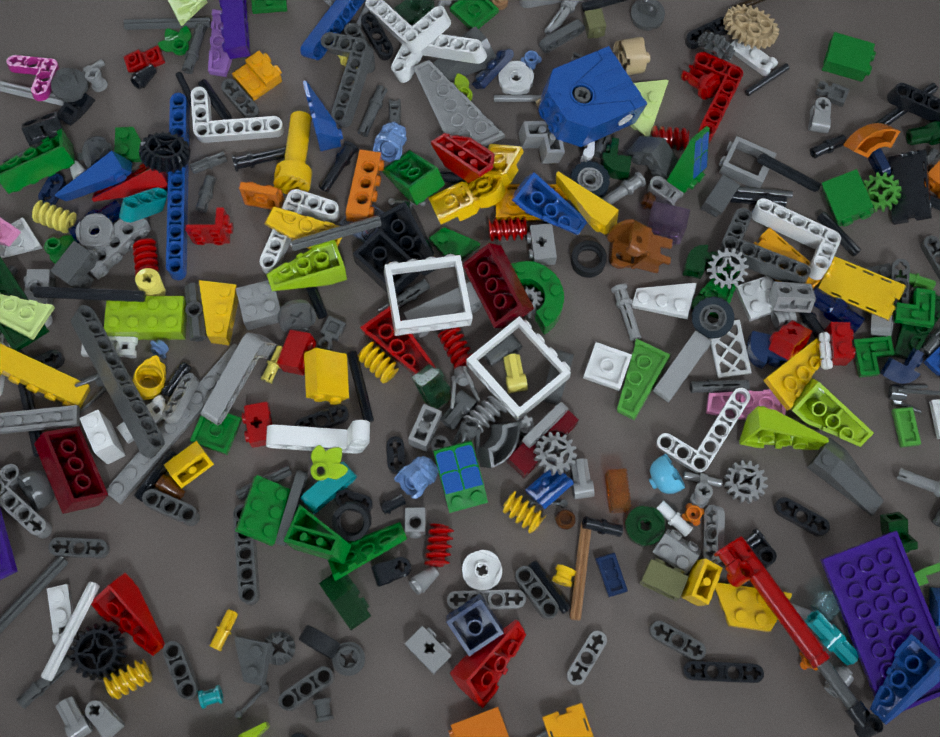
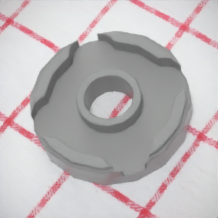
[75,213,115,250]

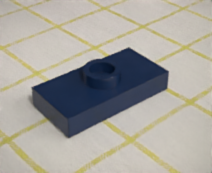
[595,553,628,598]

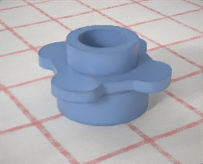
[521,50,542,70]
[150,340,169,359]

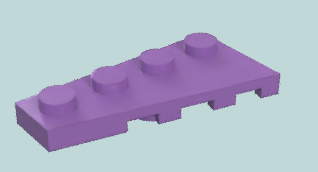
[208,9,232,77]

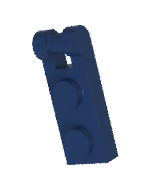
[472,49,514,89]

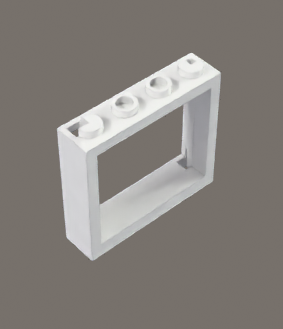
[384,254,473,336]
[466,316,571,421]

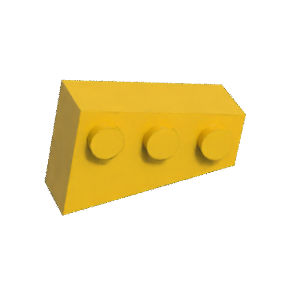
[199,280,239,345]

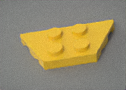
[715,583,792,632]

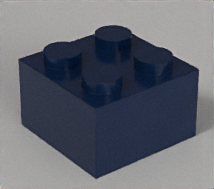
[446,594,504,656]

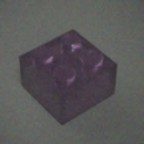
[646,201,690,245]

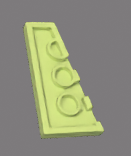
[0,293,55,340]

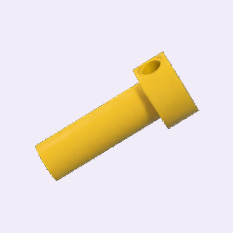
[273,111,312,195]

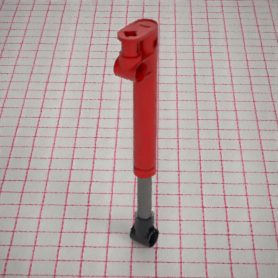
[714,536,883,737]

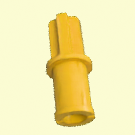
[209,609,238,651]

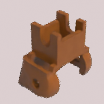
[607,219,673,273]

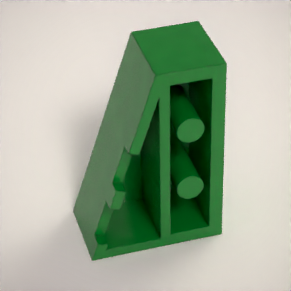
[283,505,352,564]

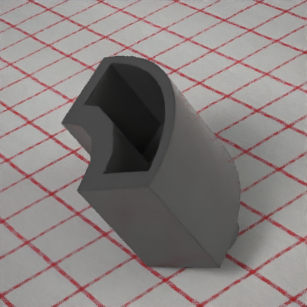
[477,421,520,468]

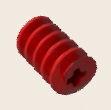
[651,125,689,151]
[488,217,527,242]
[132,238,159,277]
[438,327,473,369]
[424,523,454,567]

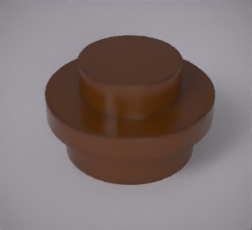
[640,191,656,209]
[556,510,576,530]

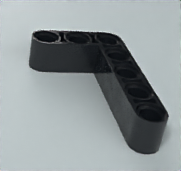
[887,82,940,122]

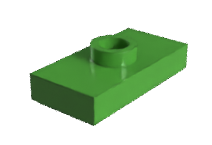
[892,407,921,448]

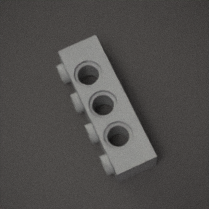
[88,218,151,280]

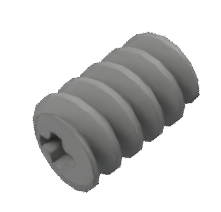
[463,395,507,433]

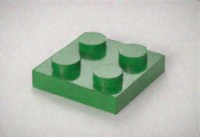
[450,0,499,30]
[190,413,242,455]

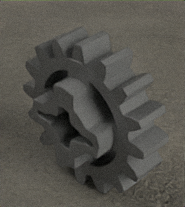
[697,32,735,61]

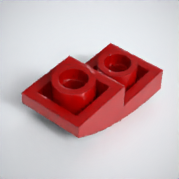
[123,45,165,73]

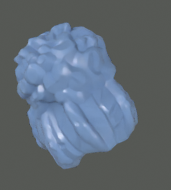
[373,122,407,162]
[394,456,438,499]

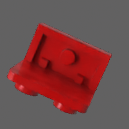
[185,207,234,245]

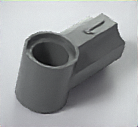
[484,333,523,367]
[440,390,478,430]

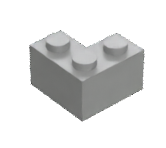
[518,121,565,164]

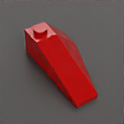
[92,164,168,202]
[91,572,165,656]
[450,620,527,708]

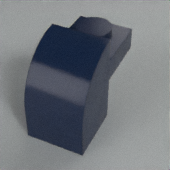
[746,331,787,369]
[880,348,924,384]

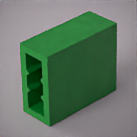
[822,32,876,82]
[821,169,874,227]

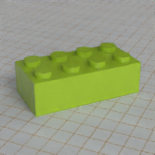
[104,296,187,340]

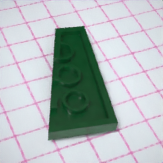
[894,287,940,360]

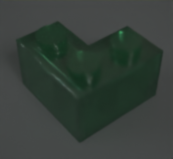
[319,574,371,630]

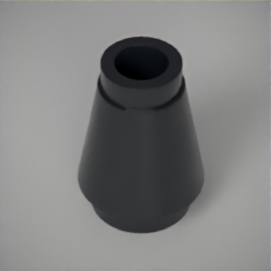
[130,64,157,89]

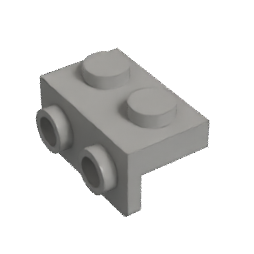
[653,529,701,575]

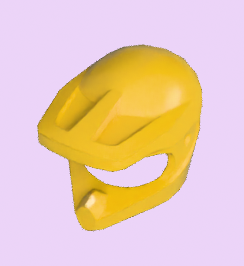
[132,355,166,400]

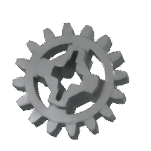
[706,247,749,289]
[533,432,577,475]
[724,460,768,504]

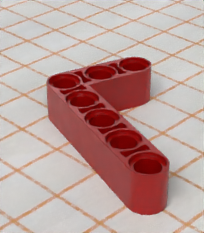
[693,52,743,143]

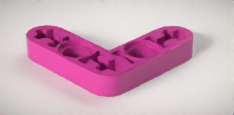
[6,55,59,101]

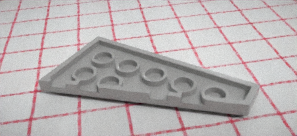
[413,60,505,147]

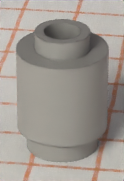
[824,666,854,698]

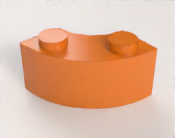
[843,123,901,158]

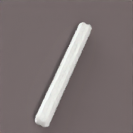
[41,581,100,681]

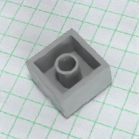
[236,280,281,330]

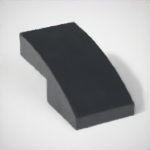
[58,93,95,126]

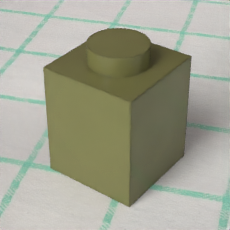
[583,8,606,39]

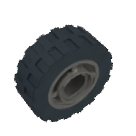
[692,297,734,339]

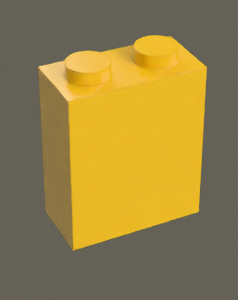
[304,348,349,405]

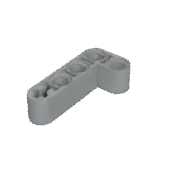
[653,331,712,403]
[0,464,52,539]

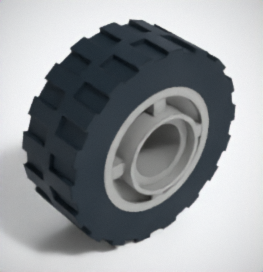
[570,161,610,198]

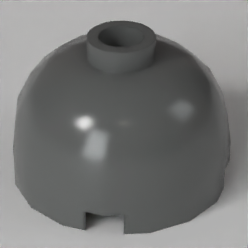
[17,470,55,511]

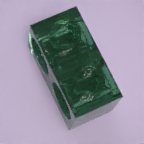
[411,364,451,409]

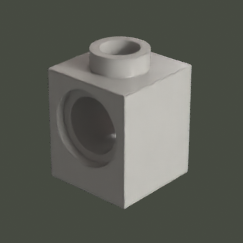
[405,508,426,538]

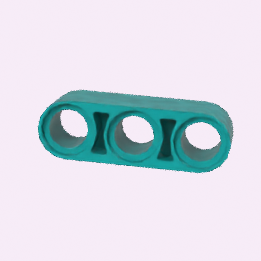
[119,187,168,223]
[300,461,357,514]

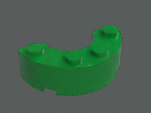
[511,261,564,335]

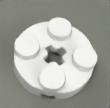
[498,61,534,95]
[462,550,502,590]

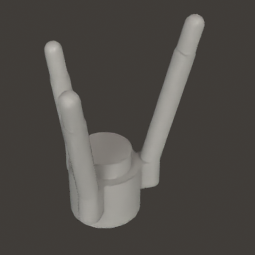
[450,366,480,409]

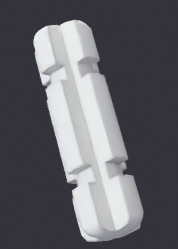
[818,332,833,370]

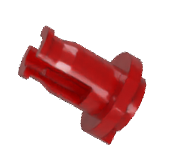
[681,64,720,100]

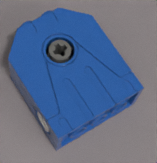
[538,46,648,147]

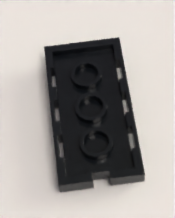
[888,149,932,225]

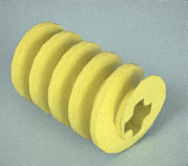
[32,200,77,233]
[135,268,166,296]

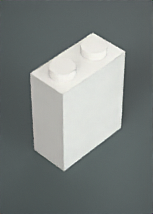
[80,410,126,464]

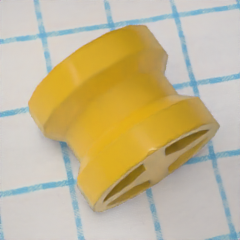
[552,564,576,587]

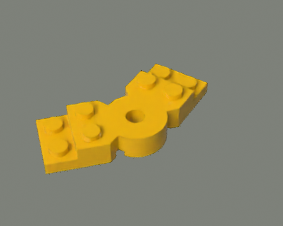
[428,144,524,224]

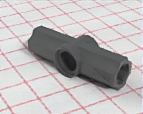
[185,283,207,342]

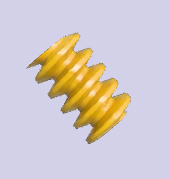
[358,341,399,383]
[503,491,546,534]
[103,659,153,699]

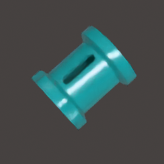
[198,685,224,709]

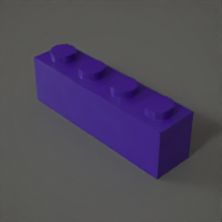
[219,0,251,59]

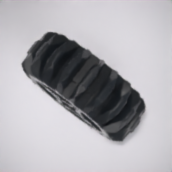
[139,131,190,174]
[69,623,128,681]

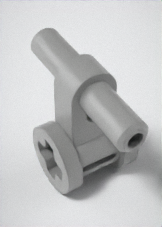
[82,59,108,92]
[683,471,723,508]

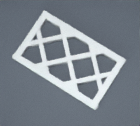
[709,320,752,379]

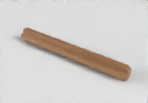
[570,522,591,621]

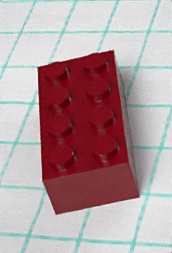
[462,243,534,329]
[34,426,108,514]

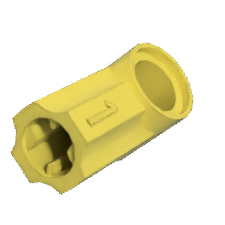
[503,354,528,393]

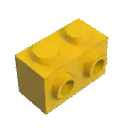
[164,441,214,489]
[681,558,723,606]

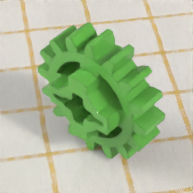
[863,172,901,212]

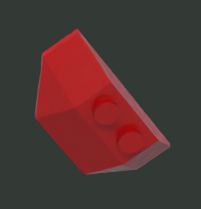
[431,133,495,183]

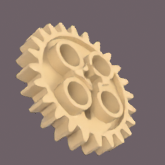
[723,4,779,49]

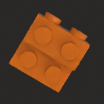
[239,182,284,210]

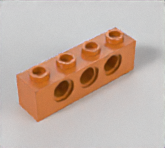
[346,150,384,222]

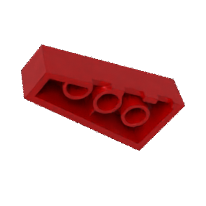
[360,306,437,381]

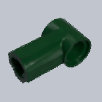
[905,121,940,146]

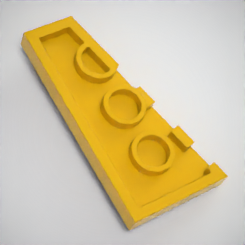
[264,207,342,249]
[763,338,822,411]

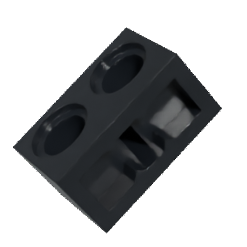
[21,111,64,146]

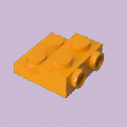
[232,51,282,101]

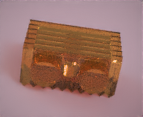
[605,468,632,513]

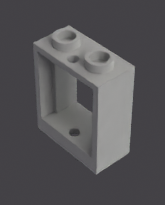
[719,136,777,188]

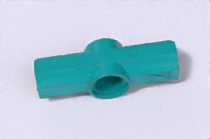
[805,610,858,666]

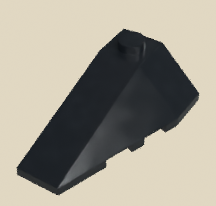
[378,201,437,276]

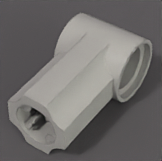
[571,458,595,499]
[56,696,94,737]

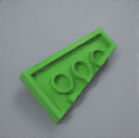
[617,339,670,420]

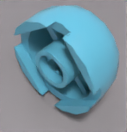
[649,453,686,494]

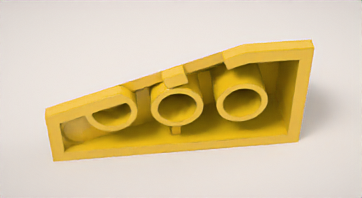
[556,171,619,235]

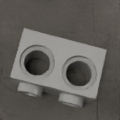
[769,282,816,313]

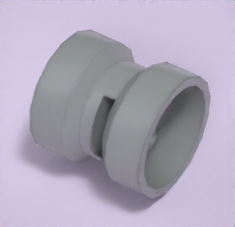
[771,311,797,329]

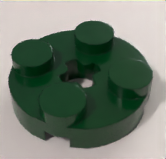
[624,506,665,547]

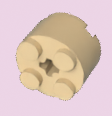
[613,37,650,75]

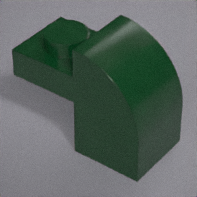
[601,137,632,180]
[682,245,722,279]
[880,512,918,553]

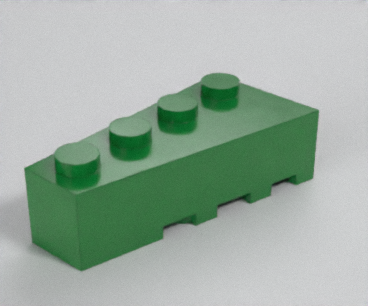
[0,128,75,194]

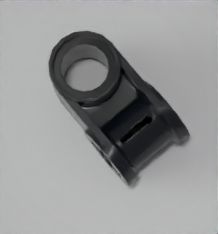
[745,528,777,568]
[371,557,411,587]

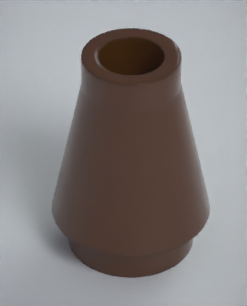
[155,474,186,500]

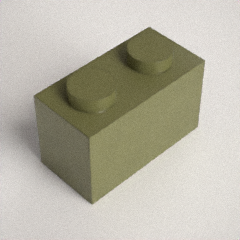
[639,559,688,601]

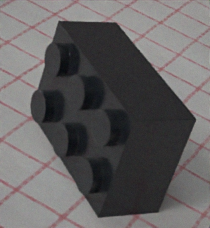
[353,229,420,296]

